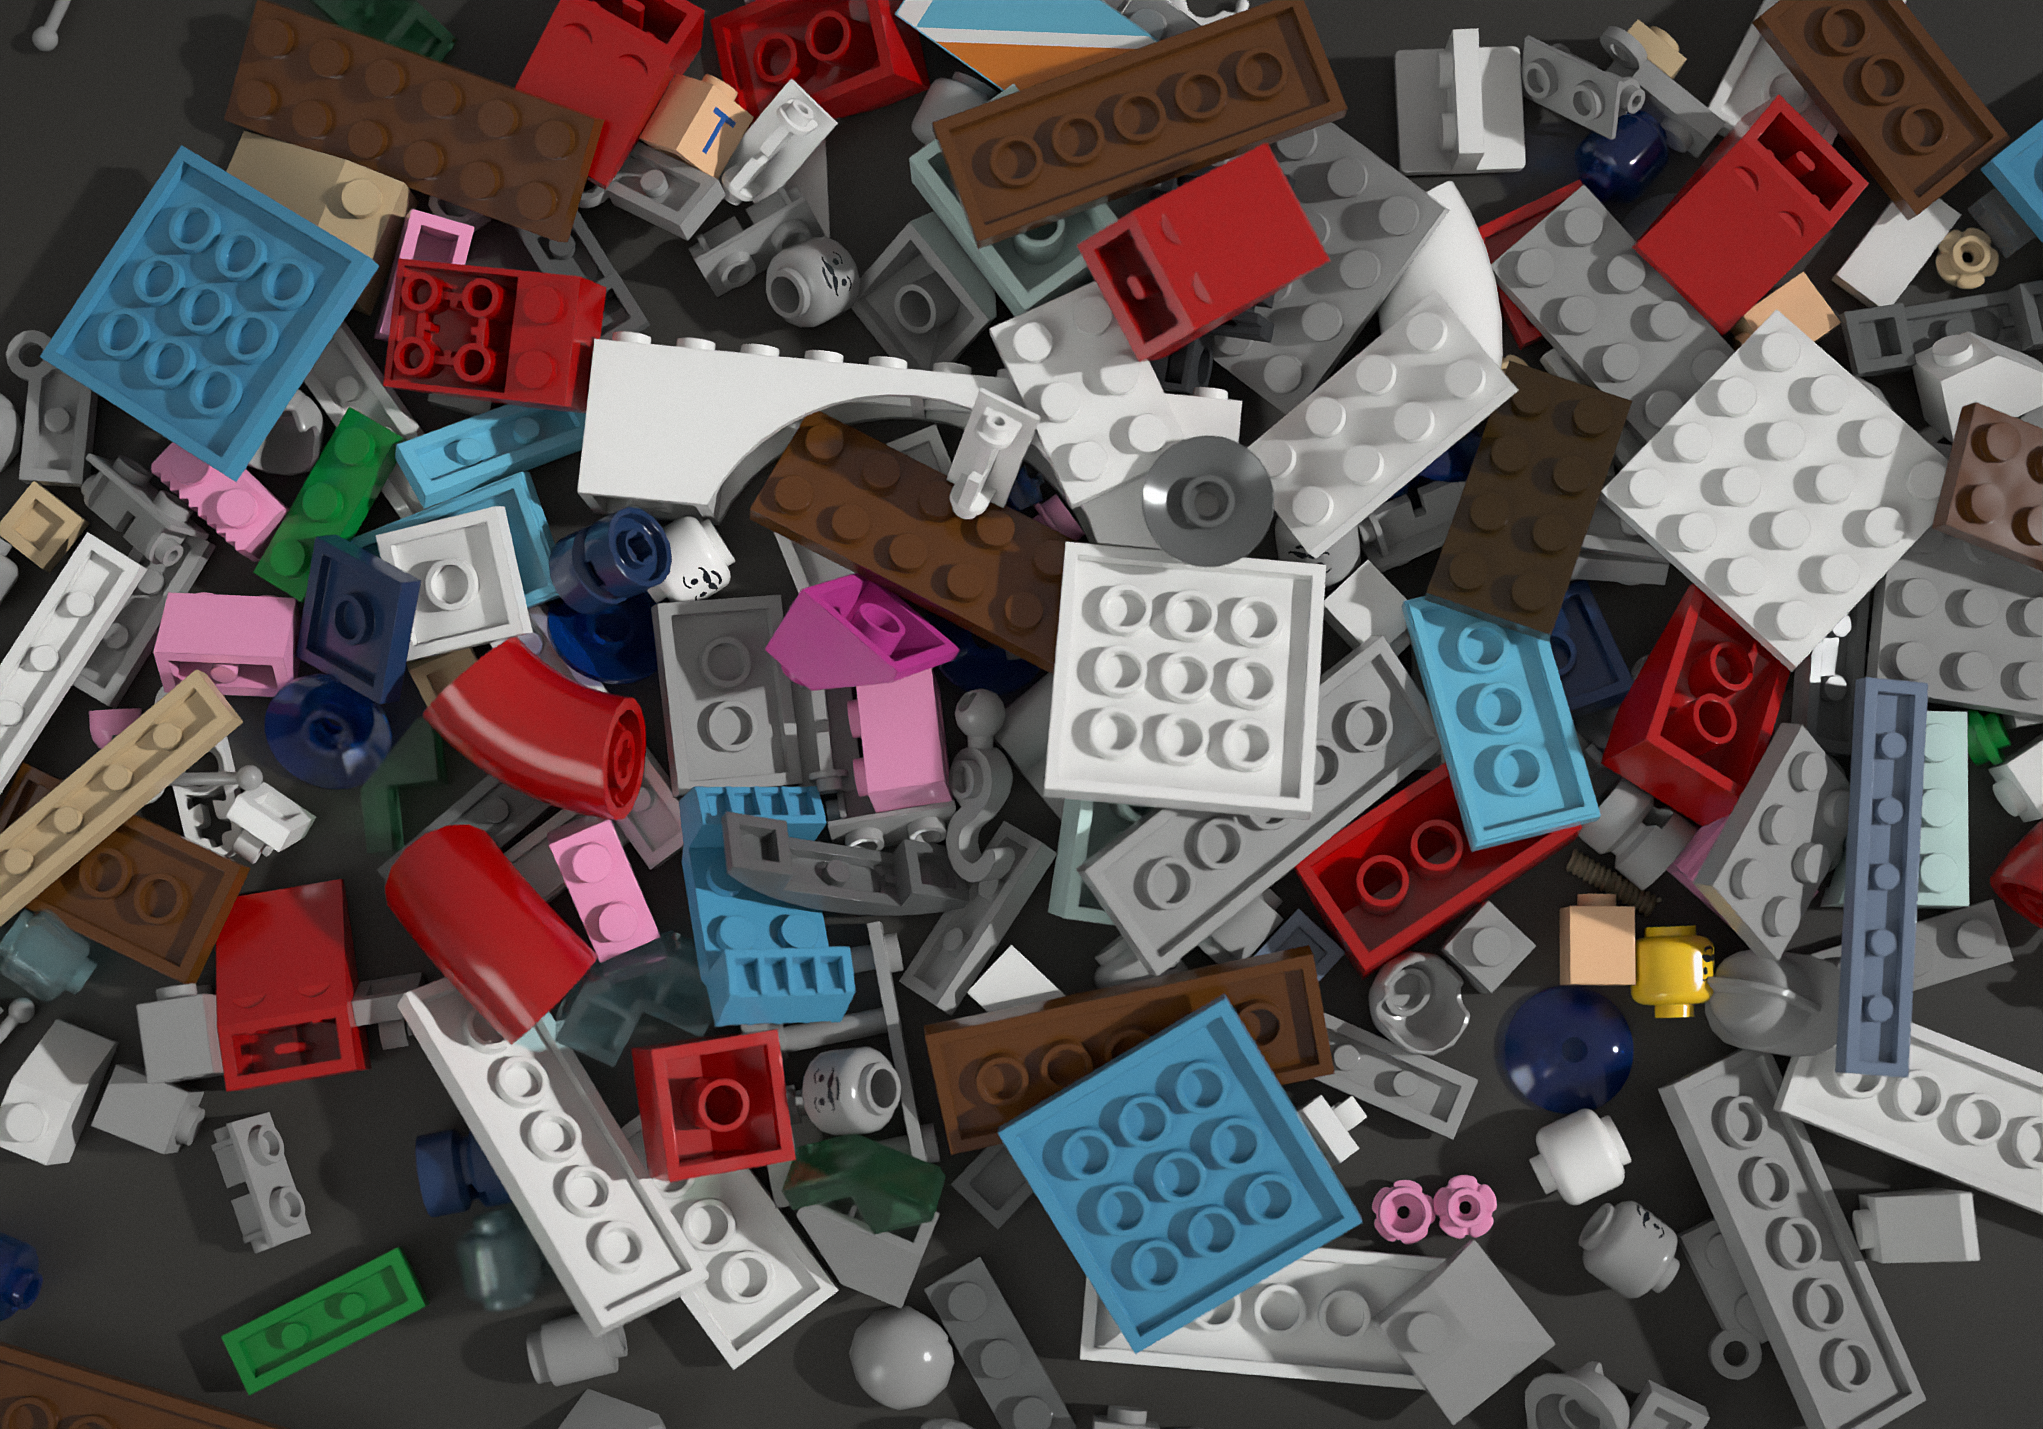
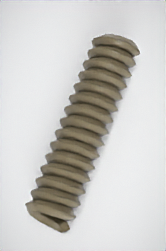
[1566,849,1662,917]

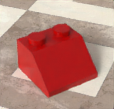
[631,1029,796,1182]

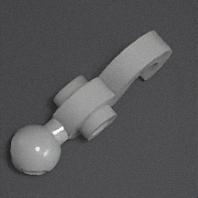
[946,688,1015,882]

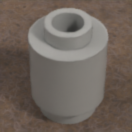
[1198,888,1284,964]
[527,1314,628,1387]

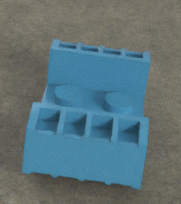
[679,786,855,1026]

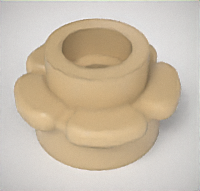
[1936,228,1999,289]

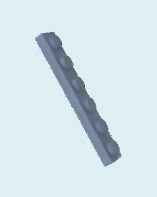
[1835,677,1928,1078]

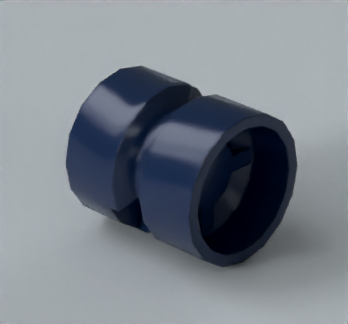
[549,507,672,615]
[416,1129,513,1218]

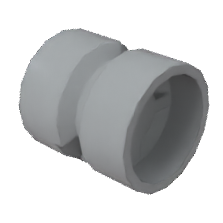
[1578,776,1697,891]

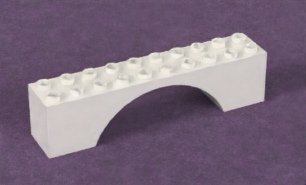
[577,332,1242,550]

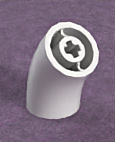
[1377,181,1503,368]

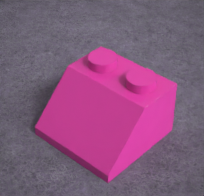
[764,573,960,691]

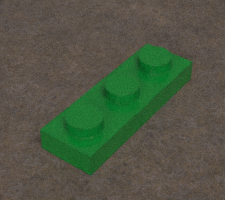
[253,407,408,603]
[221,1246,430,1395]

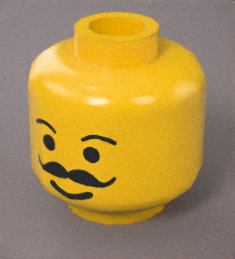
[1630,926,1715,1018]

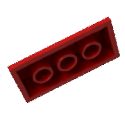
[1293,762,1583,980]

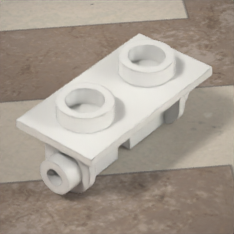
[722,79,838,205]
[946,387,1041,519]

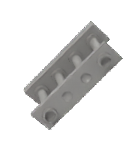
[740,921,941,1209]

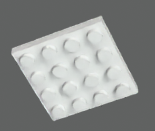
[1599,309,1948,672]
[1043,542,1326,820]

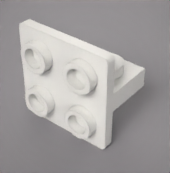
[1394,29,1526,176]

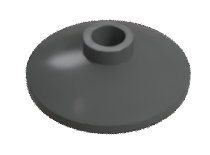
[1142,435,1274,568]

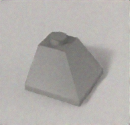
[851,211,997,371]
[1371,1239,1555,1425]

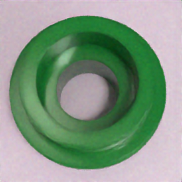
[1967,709,2011,766]

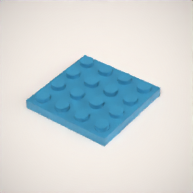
[40,145,379,482]
[998,993,1362,1354]

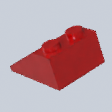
[710,0,930,133]
[1601,583,1791,827]

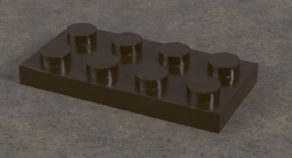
[1425,360,1633,642]

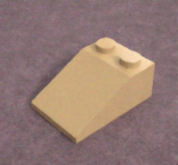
[226,131,419,316]

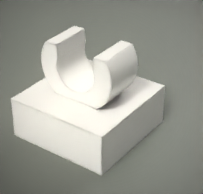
[226,782,316,864]
[1296,1095,1367,1167]

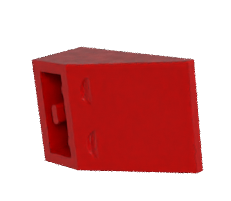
[515,0,705,190]
[1632,94,1869,335]
[1077,143,1330,363]
[383,258,607,414]
[216,879,372,1092]

